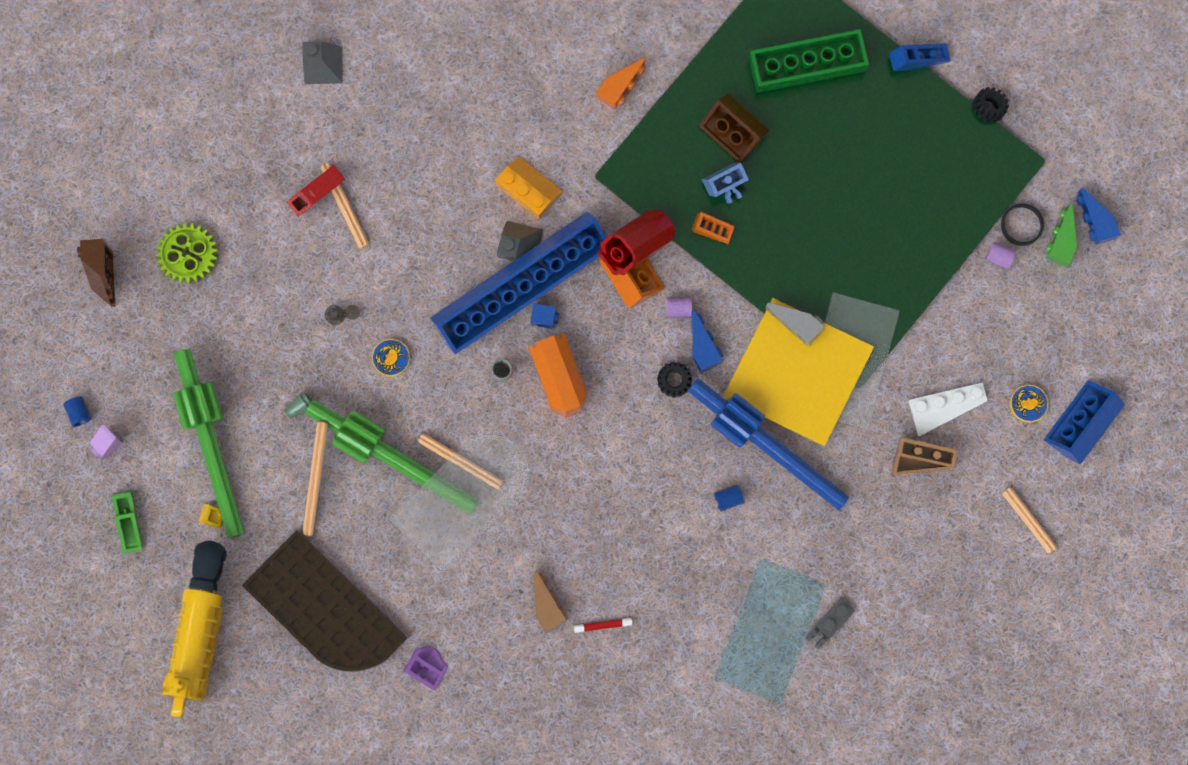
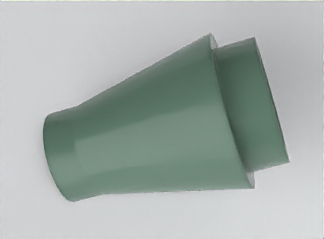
[284,393,312,419]

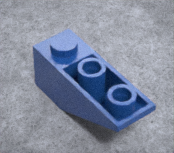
[1076,188,1121,245]
[691,310,723,374]

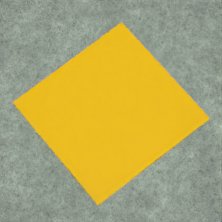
[723,298,874,447]

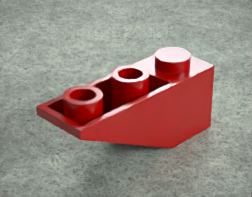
[286,165,346,217]

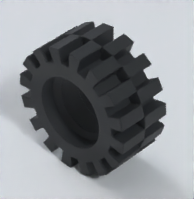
[972,87,1009,124]
[657,361,692,398]

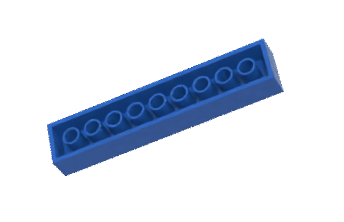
[430,212,607,354]

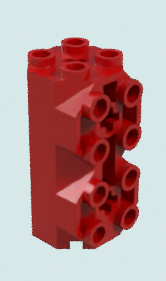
[598,209,675,276]

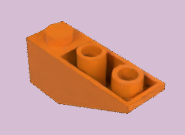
[596,58,646,110]

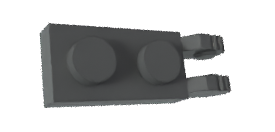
[806,598,855,649]

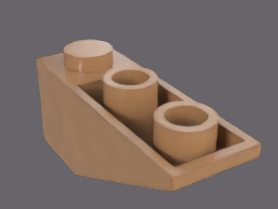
[534,571,568,634]

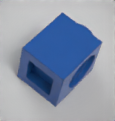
[530,303,559,329]

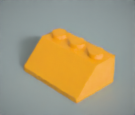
[495,157,563,220]

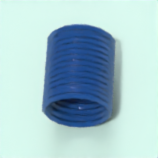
[63,396,92,427]
[714,484,744,512]

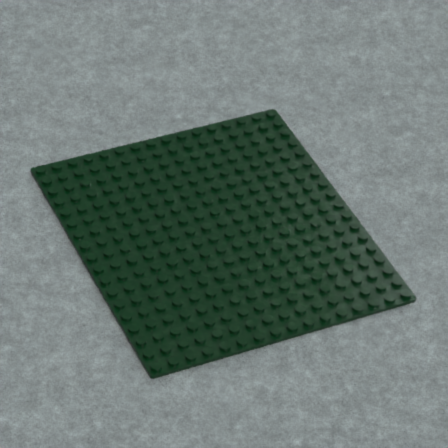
[595,0,1045,389]

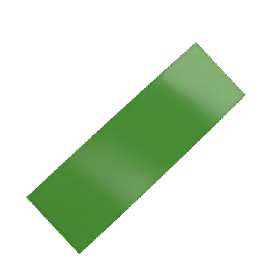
[111,490,143,554]

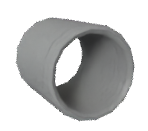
[491,359,512,382]

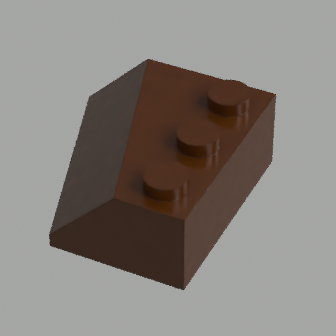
[77,239,115,307]

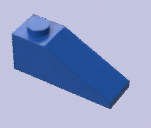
[889,44,951,71]

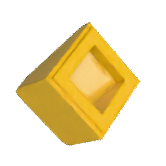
[198,504,222,529]

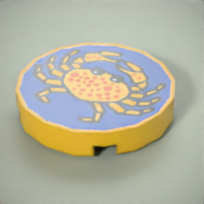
[372,339,410,377]
[1010,385,1049,423]

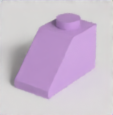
[90,424,123,459]

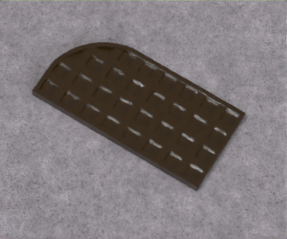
[242,530,408,672]

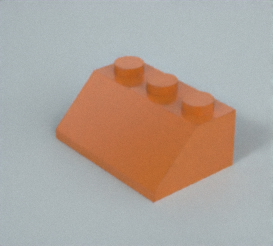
[599,259,665,309]

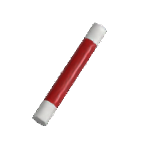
[574,617,633,633]

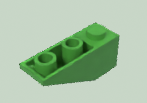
[1045,204,1077,267]

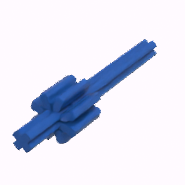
[687,378,850,511]

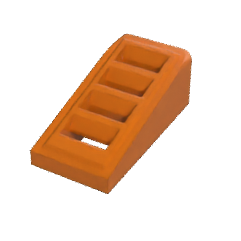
[691,212,735,244]

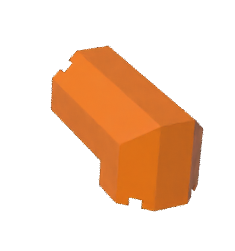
[528,334,587,418]

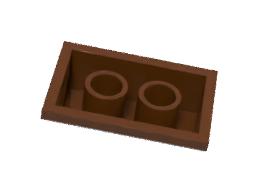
[699,94,769,163]

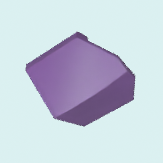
[403,646,448,690]

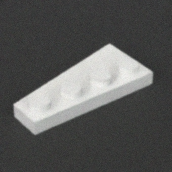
[908,383,988,437]

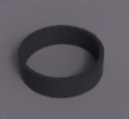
[1001,203,1044,246]

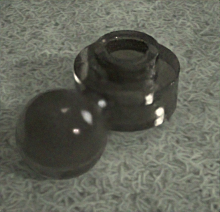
[325,305,360,325]

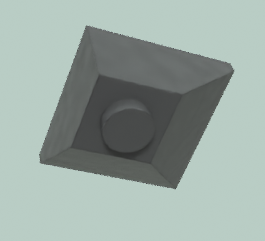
[302,41,342,84]
[497,221,543,261]

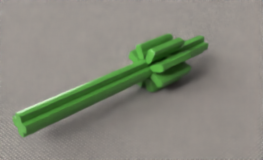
[173,348,245,538]
[304,399,479,515]

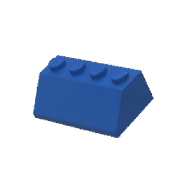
[1044,380,1125,465]

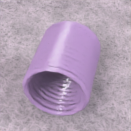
[986,242,1016,269]
[666,297,692,318]

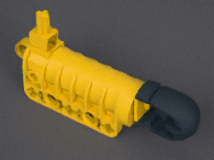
[161,541,227,718]

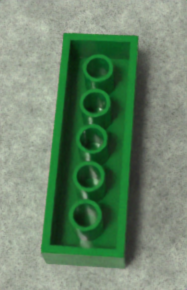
[749,29,869,93]

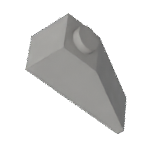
[766,303,824,347]

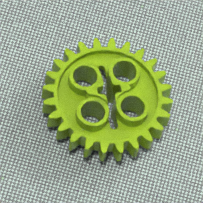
[155,223,218,285]

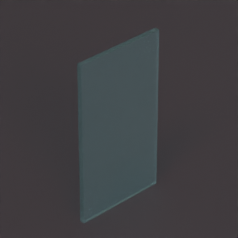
[715,559,826,704]

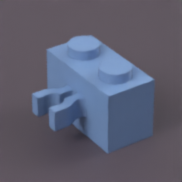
[702,162,749,204]

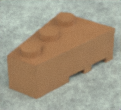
[891,437,958,475]

